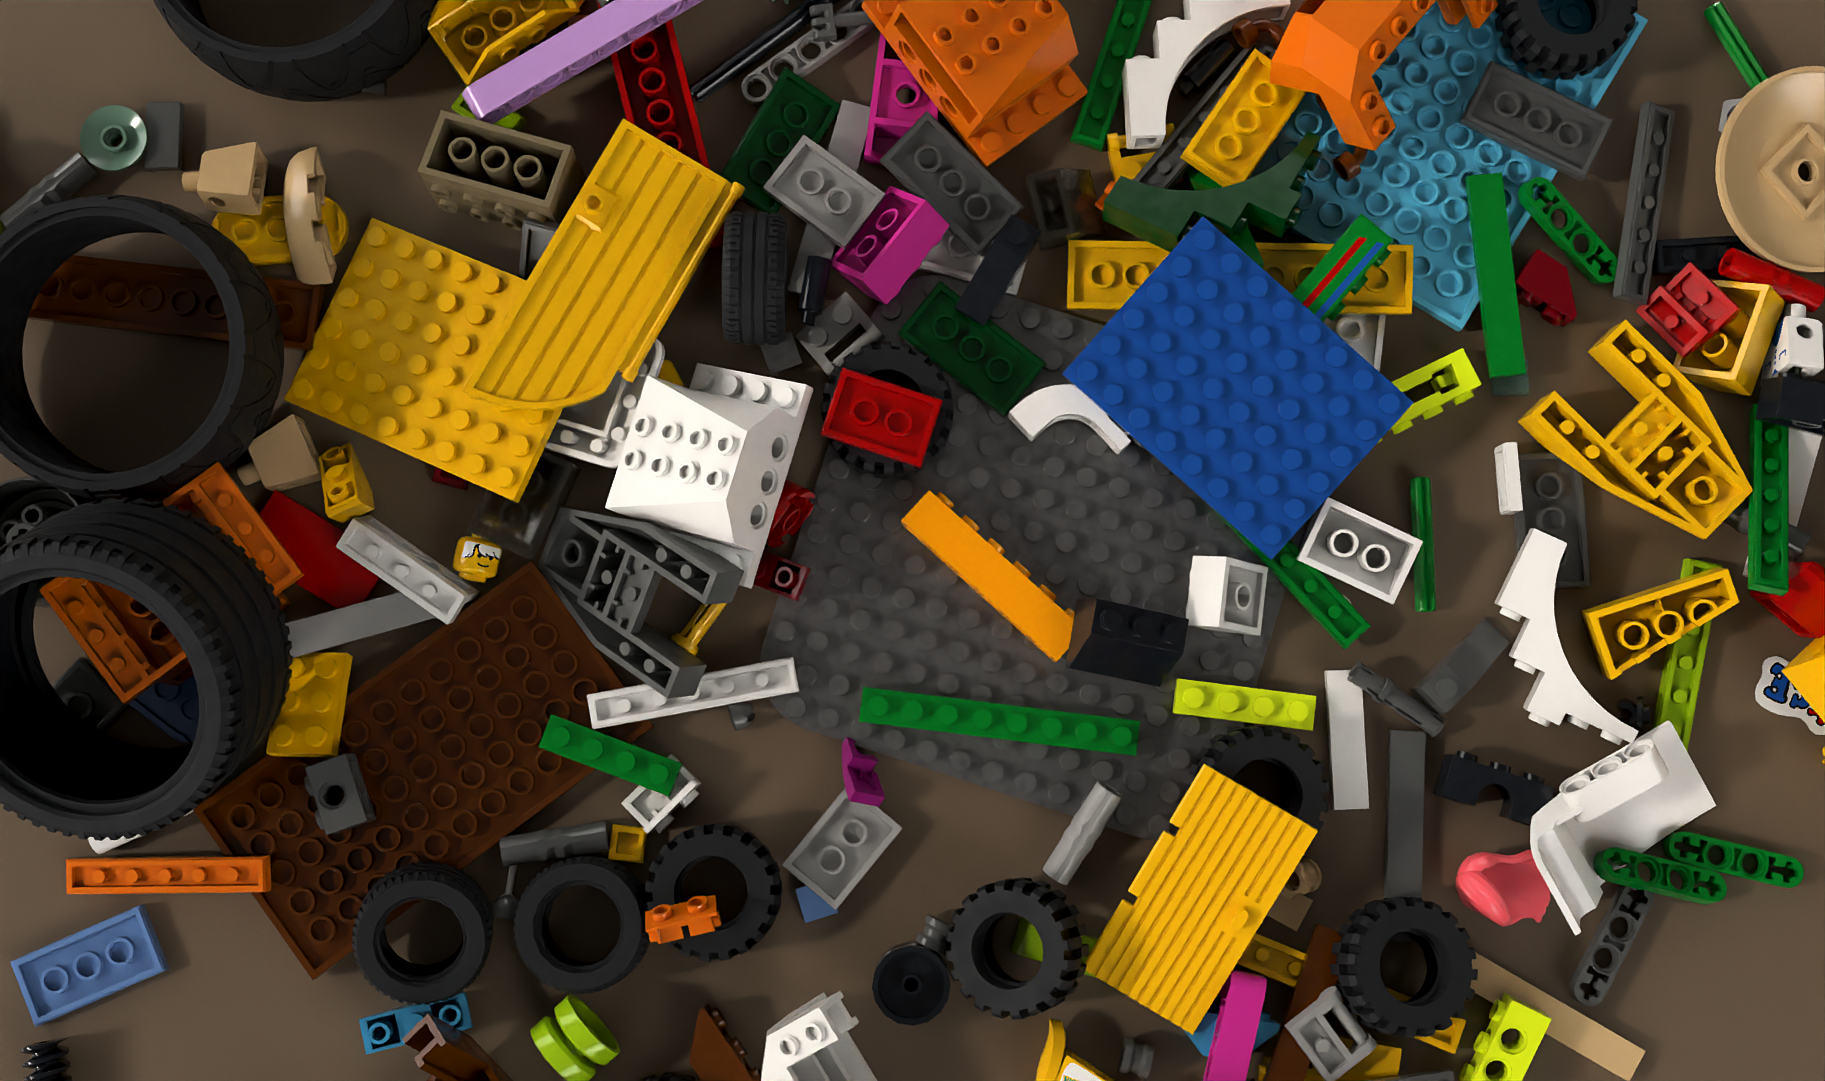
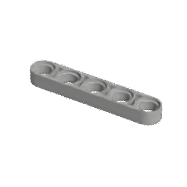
[741,0,875,107]

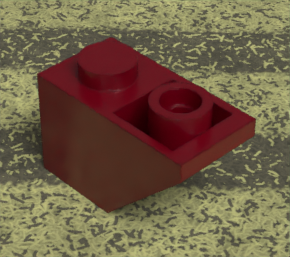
[1515,249,1577,327]
[753,551,811,601]

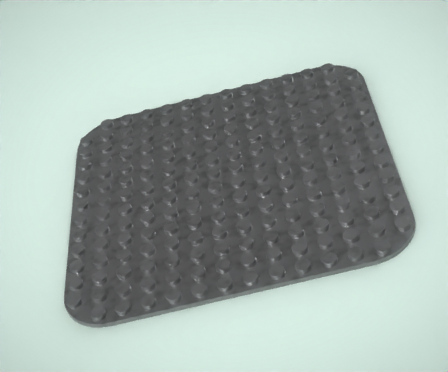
[760,275,1306,840]

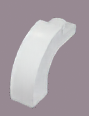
[1008,384,1131,455]

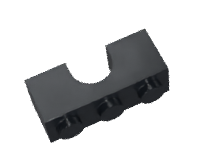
[1433,750,1555,826]

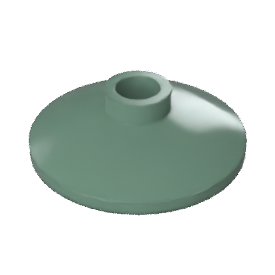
[80,105,148,171]

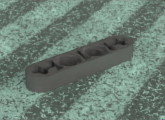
[1569,885,1654,1006]

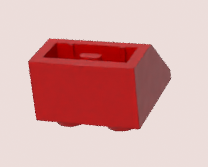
[1749,561,1825,639]

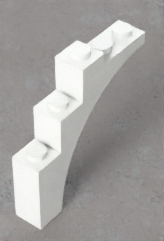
[1122,0,1291,149]
[1494,528,1639,745]

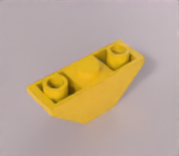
[319,442,375,523]

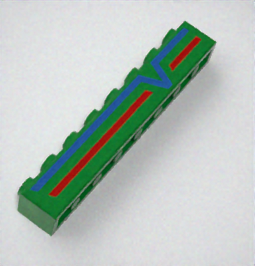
[1292,213,1393,322]

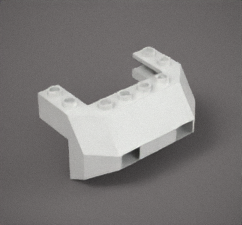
[761,991,877,1081]

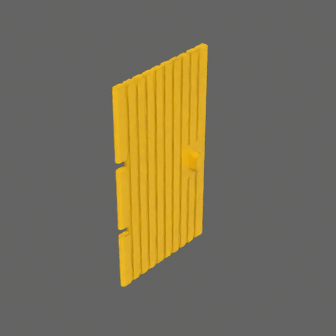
[1084,763,1318,1035]

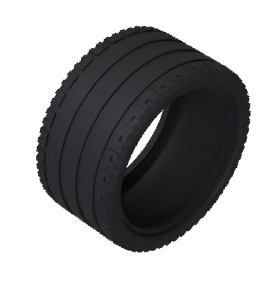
[0,497,293,841]

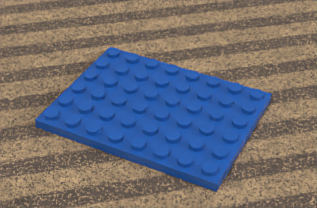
[1062,216,1414,560]

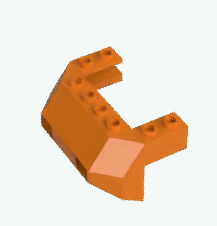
[1270,0,1498,151]

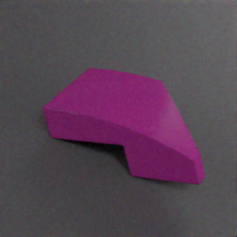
[842,737,885,807]

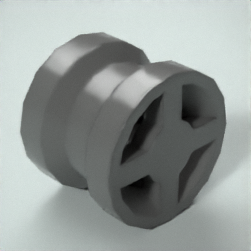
[915,914,954,955]
[1118,1037,1154,1080]

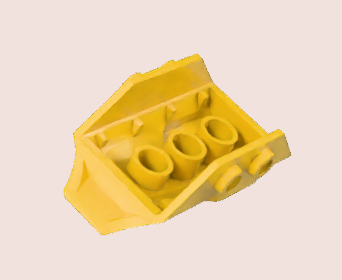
[427,0,585,86]

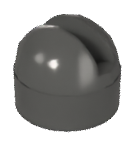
[727,702,755,731]

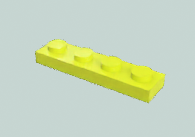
[1172,678,1317,731]

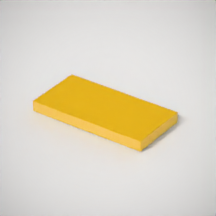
[1180,49,1307,187]

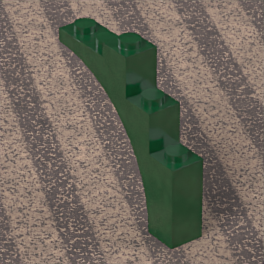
[1103,131,1322,252]

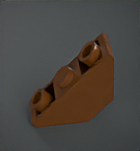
[689,1004,761,1081]

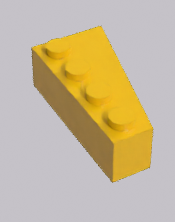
[1581,567,1739,680]

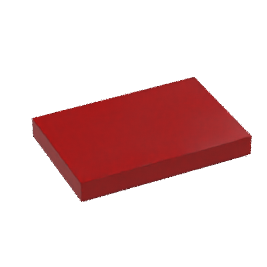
[820,368,943,468]

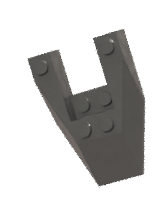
[538,507,744,699]

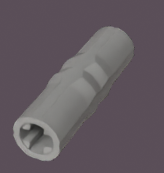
[1043,781,1123,885]

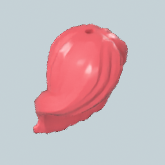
[1455,850,1551,927]

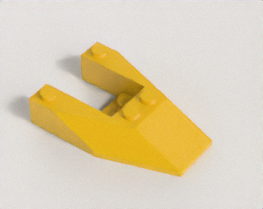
[1518,319,1753,540]

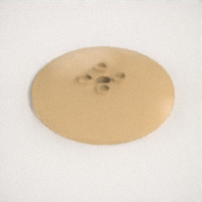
[1715,66,1825,273]

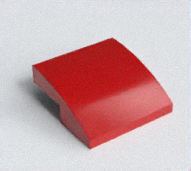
[1635,262,1743,358]

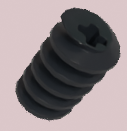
[20,1038,72,1081]

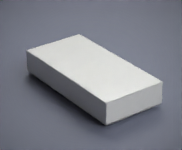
[1494,442,1523,515]

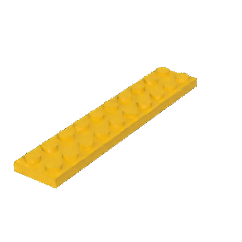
[1067,240,1414,315]

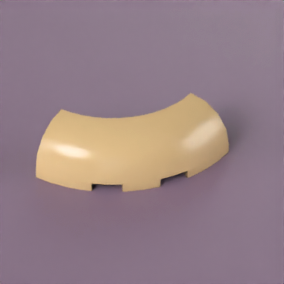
[283,147,337,285]

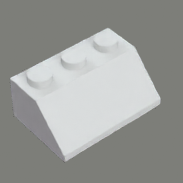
[1297,497,1423,604]

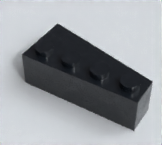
[1755,372,1825,437]

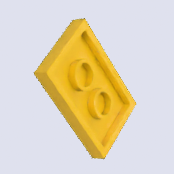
[266,652,353,758]

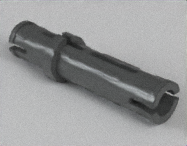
[1347,662,1446,737]

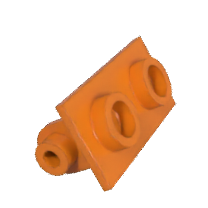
[645,895,722,945]

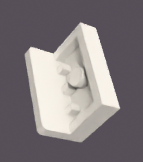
[621,754,701,834]

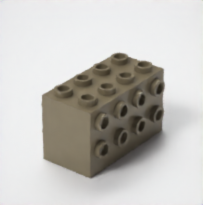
[417,110,586,231]

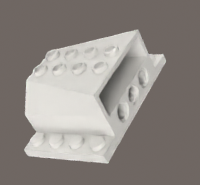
[605,363,813,589]

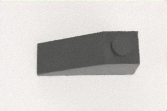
[1411,618,1510,714]

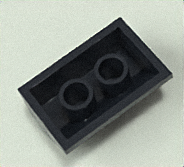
[1065,598,1189,687]

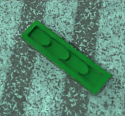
[539,714,683,796]

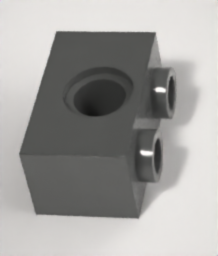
[304,753,376,835]

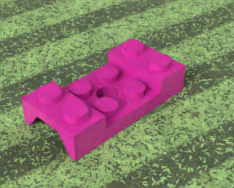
[864,32,939,165]

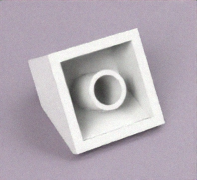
[1186,556,1268,636]

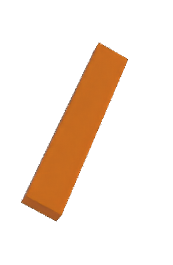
[66,855,271,894]

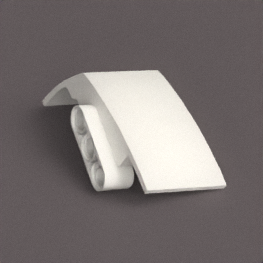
[1530,720,1716,936]

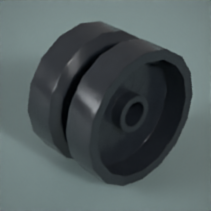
[872,941,951,1026]

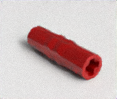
[1718,248,1825,313]

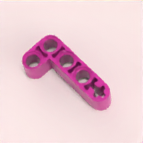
[1203,968,1267,1081]

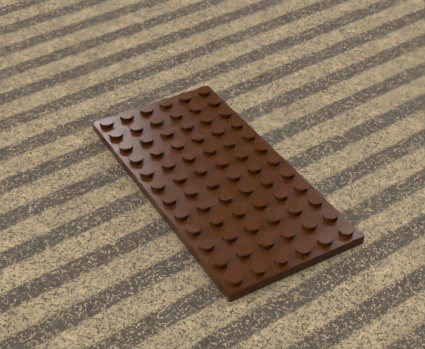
[193,560,655,980]

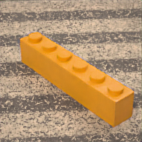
[901,490,1075,662]

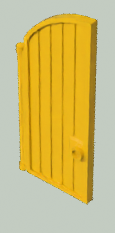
[462,119,745,411]

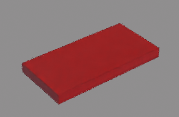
[259,490,381,609]

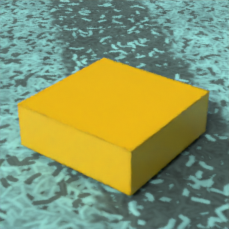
[608,824,648,863]

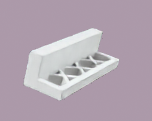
[336,515,480,625]

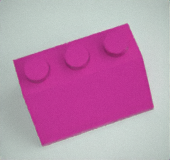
[831,186,950,305]

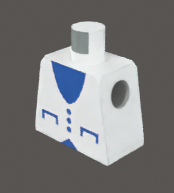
[1760,304,1824,386]

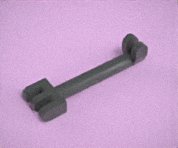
[809,3,873,42]

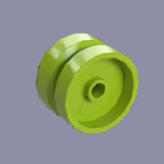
[530,994,621,1081]

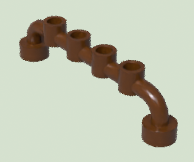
[1232,18,1368,182]

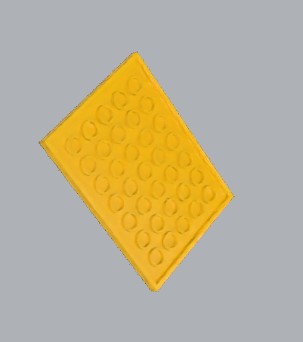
[284,218,563,503]

